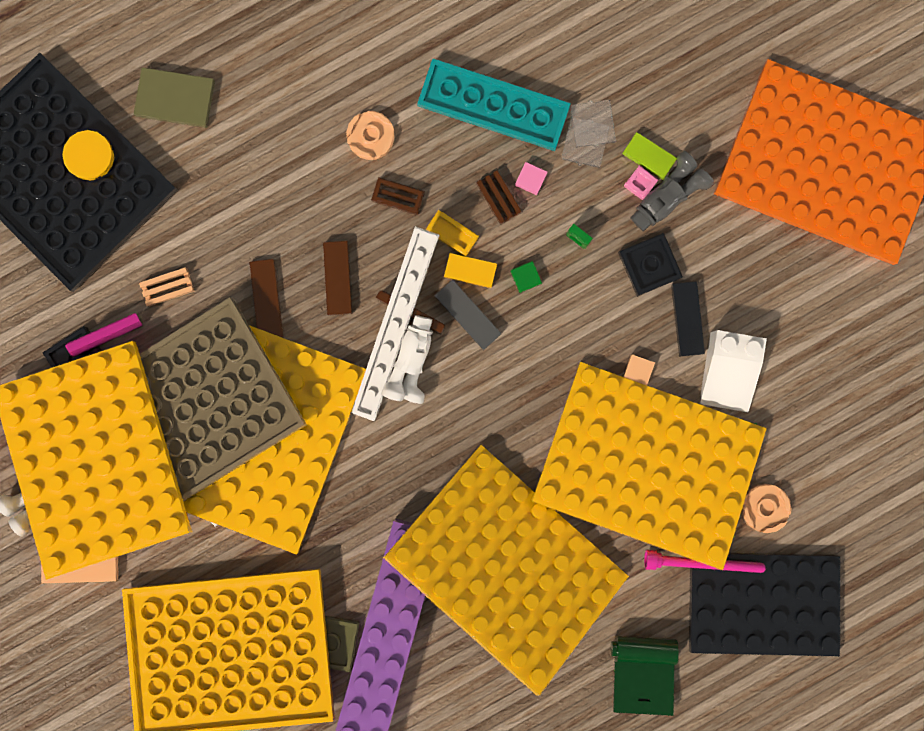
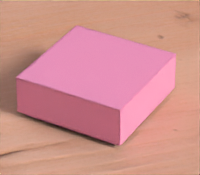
[515,162,547,195]
[624,165,658,200]

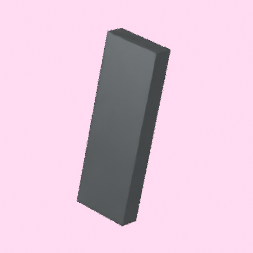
[435,280,501,350]

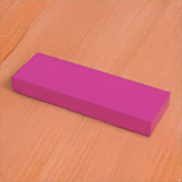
[65,313,143,357]

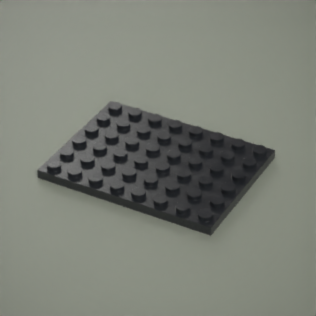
[0,53,177,292]

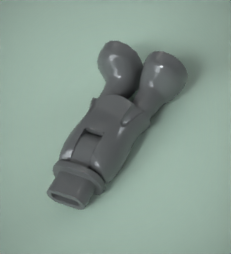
[630,150,714,231]

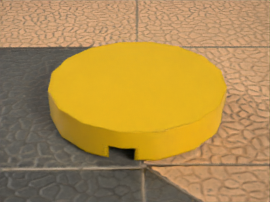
[62,130,114,181]

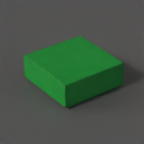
[566,223,593,249]
[510,261,542,294]

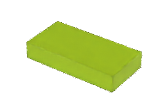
[622,132,677,180]

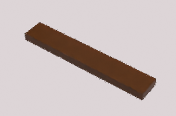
[249,259,284,338]

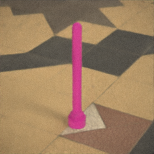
[644,549,766,573]

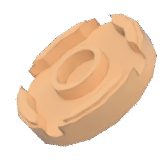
[346,111,395,160]
[741,483,791,533]

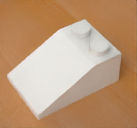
[699,330,767,412]

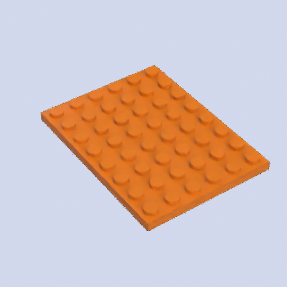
[714,59,924,265]

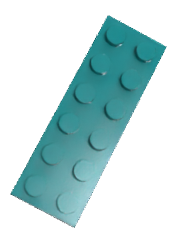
[417,58,571,151]

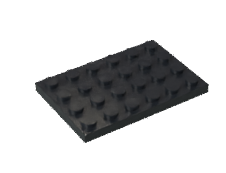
[689,553,840,657]

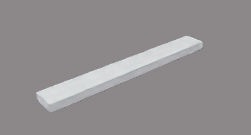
[351,226,440,421]

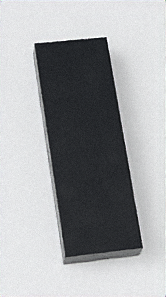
[671,281,705,357]

